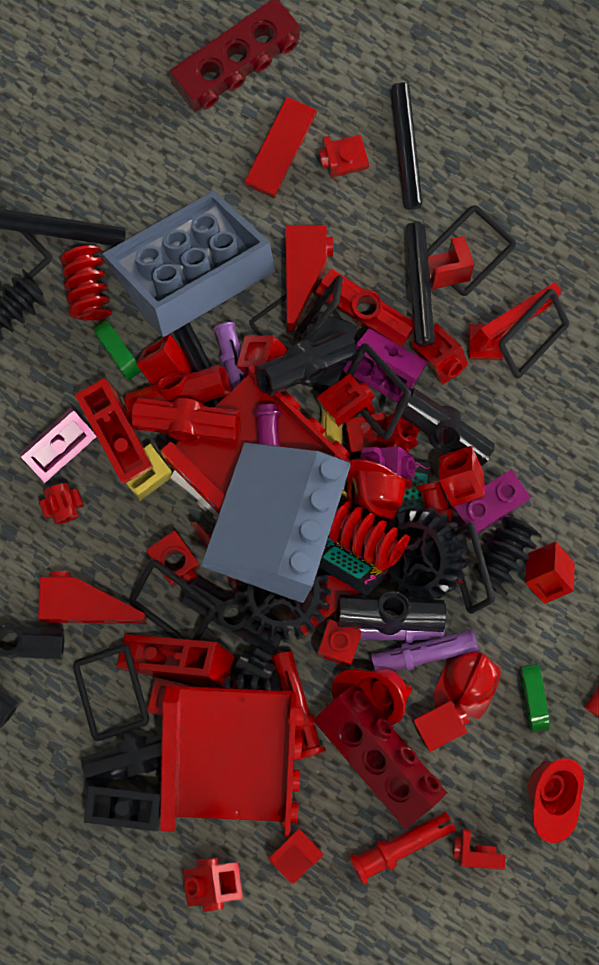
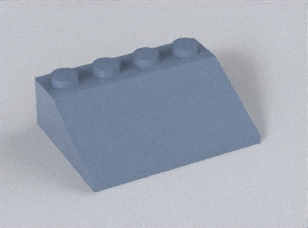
[102,191,275,337]
[201,443,351,603]

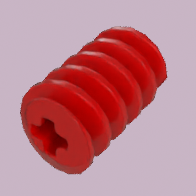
[60,245,112,321]
[329,500,410,571]

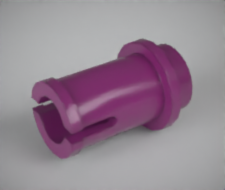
[254,404,281,447]

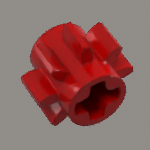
[376,412,420,452]
[39,483,84,525]

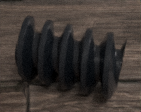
[0,269,46,341]
[472,516,542,596]

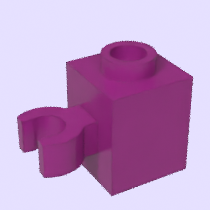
[360,446,416,489]

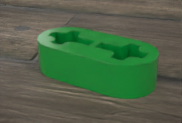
[92,320,141,381]
[519,664,550,733]

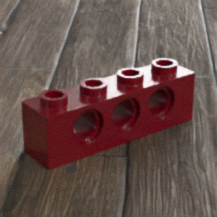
[170,0,300,113]
[313,684,447,830]

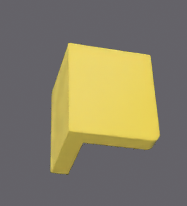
[126,444,172,501]

